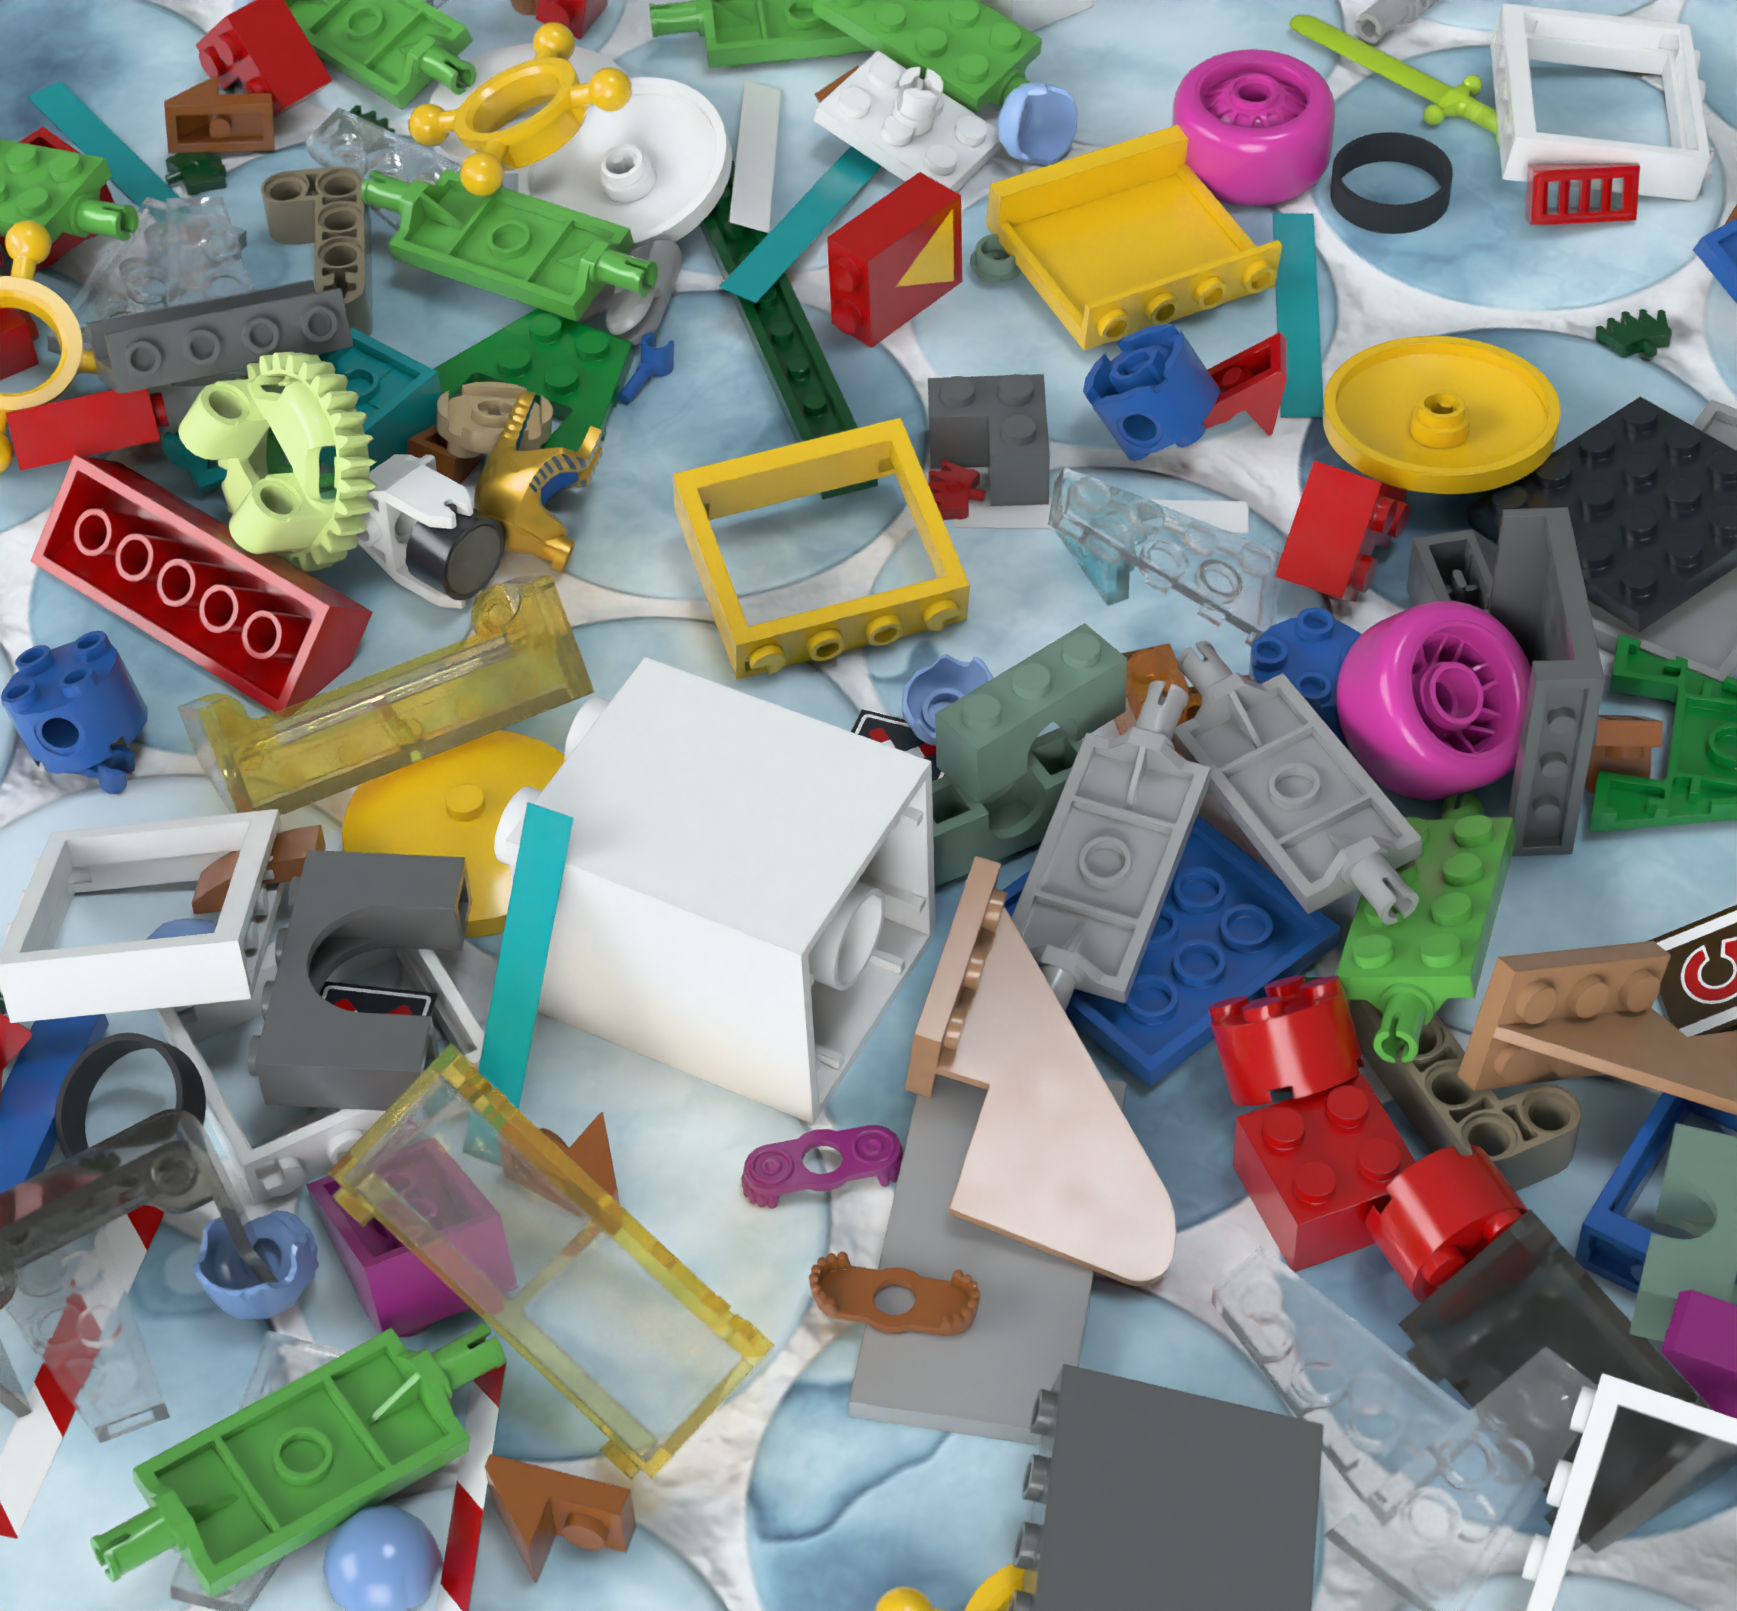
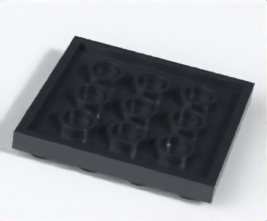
[1468,396,1737,632]

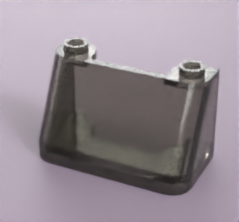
[1398,1209,1737,1554]

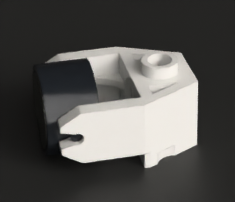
[356,454,505,609]

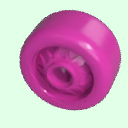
[1172,49,1335,206]
[1336,600,1531,801]

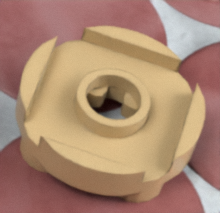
[436,382,553,458]

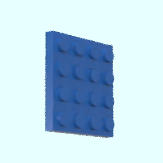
[1001,815,1341,1088]

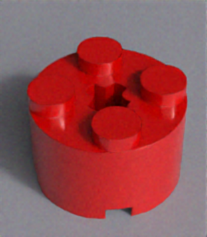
[1208,975,1365,1106]
[1366,1145,1535,1315]

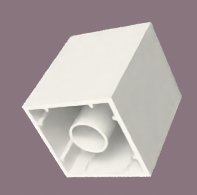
[495,657,936,1125]

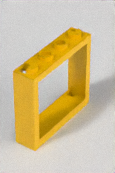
[673,418,970,680]

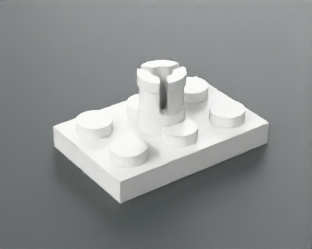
[813,51,1002,193]

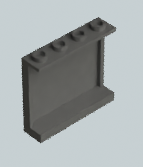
[86,279,353,394]
[1488,507,1605,856]
[1007,1364,1324,1611]

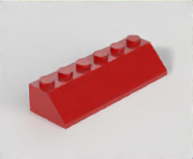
[30,454,373,717]

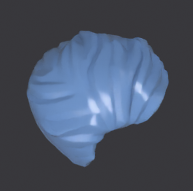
[193,1210,319,1320]

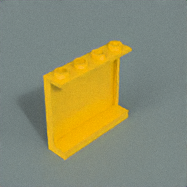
[986,125,1283,350]

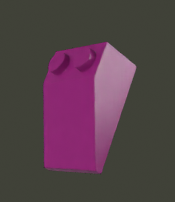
[306,1136,518,1337]

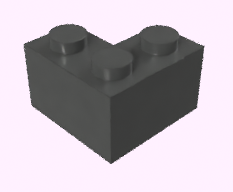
[928,374,1050,506]

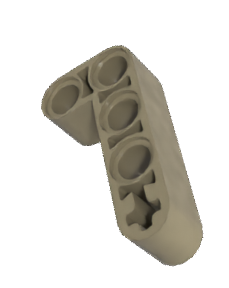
[261,166,373,336]
[1349,1000,1581,1192]

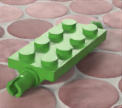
[284,0,477,110]
[649,0,874,68]
[813,0,1042,114]
[0,139,139,245]
[360,169,658,322]
[1335,794,1516,1063]
[90,1323,506,1598]

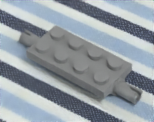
[1173,641,1423,925]
[1011,681,1211,1011]

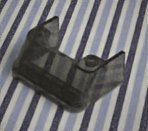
[0,1109,278,1418]

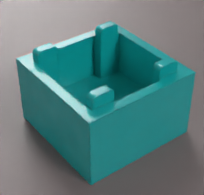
[318,327,441,472]

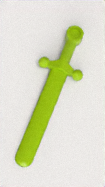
[1289,14,1499,144]

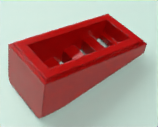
[1525,164,1640,225]

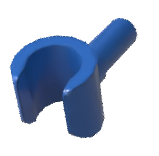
[618,333,674,404]
[68,745,135,794]

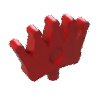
[927,460,986,520]

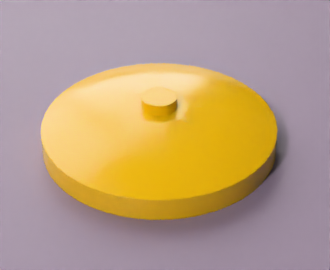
[1323,336,1561,494]
[342,729,565,938]

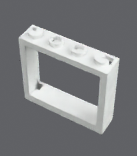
[1490,3,1715,201]
[0,809,286,1023]
[156,941,485,1206]
[1511,1373,1737,1611]

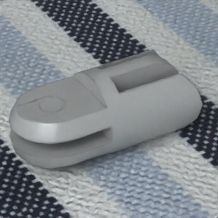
[606,240,683,346]

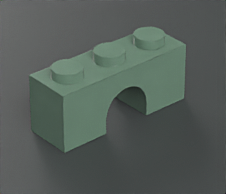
[935,623,1127,803]
[932,727,1083,887]
[1629,1123,1737,1342]

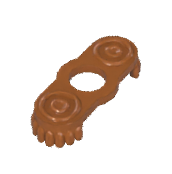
[809,1252,980,1335]

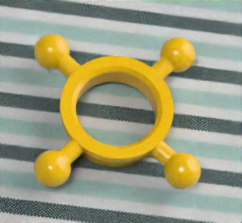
[408,22,632,196]
[0,220,98,474]

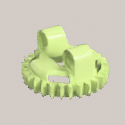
[178,352,377,572]

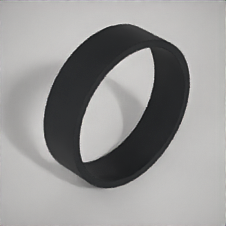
[1330,132,1453,234]
[55,1033,206,1189]

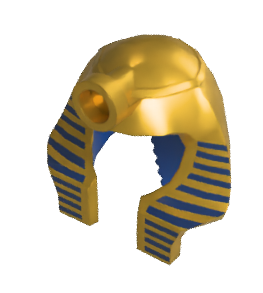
[474,391,603,573]

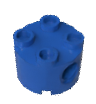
[1083,324,1220,461]
[1249,607,1361,749]
[1,631,148,774]

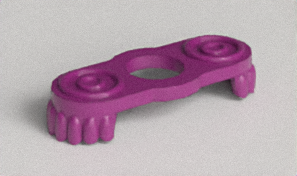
[741,1125,904,1209]

